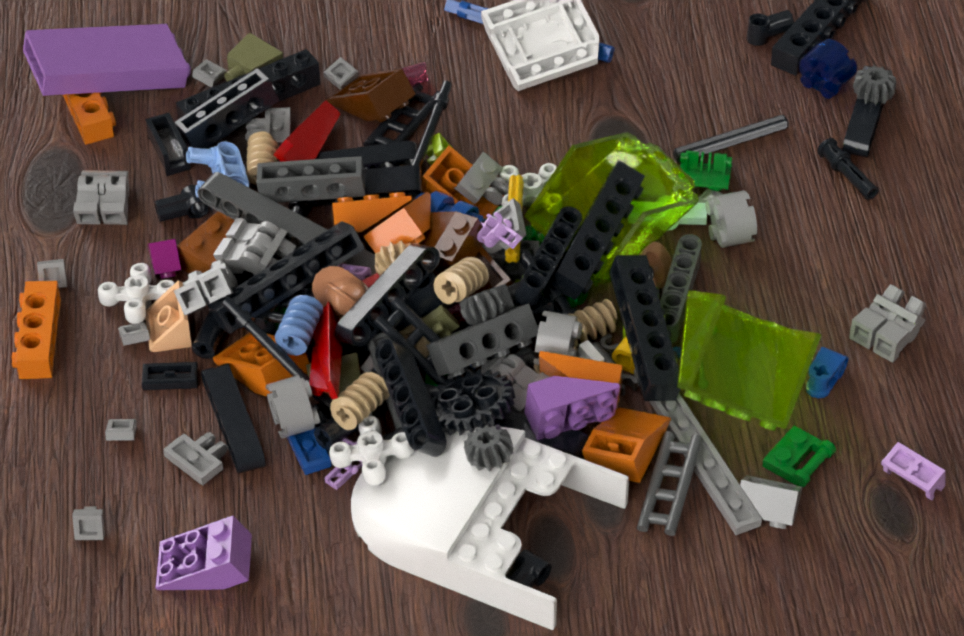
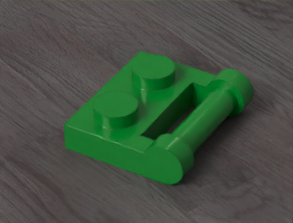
[762,425,836,487]

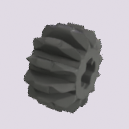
[853,64,897,106]
[464,423,514,472]

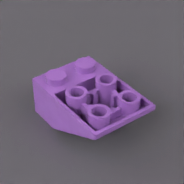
[524,376,620,440]
[155,516,252,590]

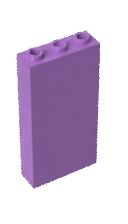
[23,24,190,96]

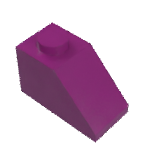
[147,239,181,279]

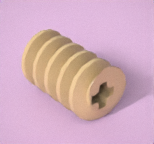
[246,131,279,185]
[434,257,489,305]
[567,299,617,348]
[330,372,390,430]

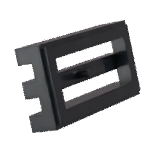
[142,362,198,390]

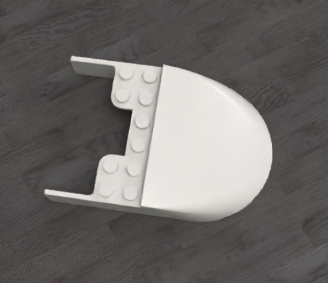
[351,426,629,630]

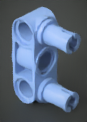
[186,141,249,197]

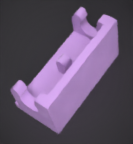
[881,442,945,500]

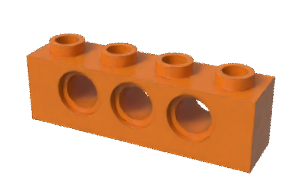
[63,92,116,145]
[12,281,61,379]

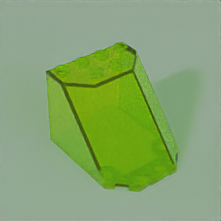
[524,132,699,286]
[677,290,822,432]

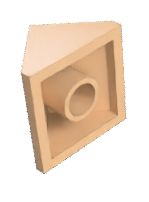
[145,280,192,352]

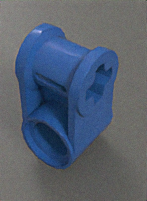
[806,347,849,398]

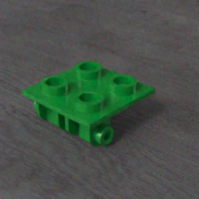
[677,150,732,191]

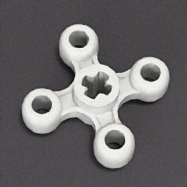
[499,163,562,215]
[98,263,175,324]
[329,416,414,485]

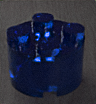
[799,39,857,99]

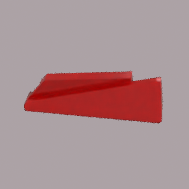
[273,100,340,162]
[309,302,343,399]

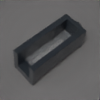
[145,112,191,176]

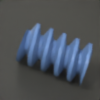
[275,295,324,356]

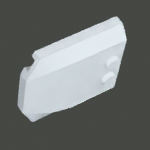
[481,0,599,91]

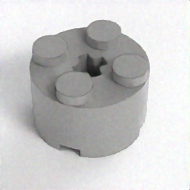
[705,190,757,248]
[534,311,583,365]
[266,375,320,439]

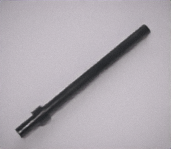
[411,81,452,168]
[222,297,333,417]

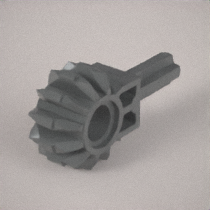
[459,281,520,325]

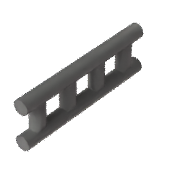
[637,431,702,536]

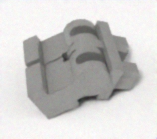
[73,170,129,225]
[213,218,296,276]
[174,259,238,315]
[849,284,927,363]
[481,354,549,414]

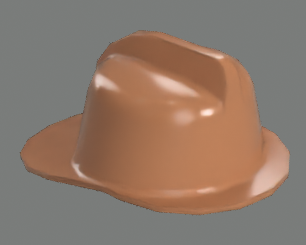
[639,242,672,289]
[312,266,369,319]

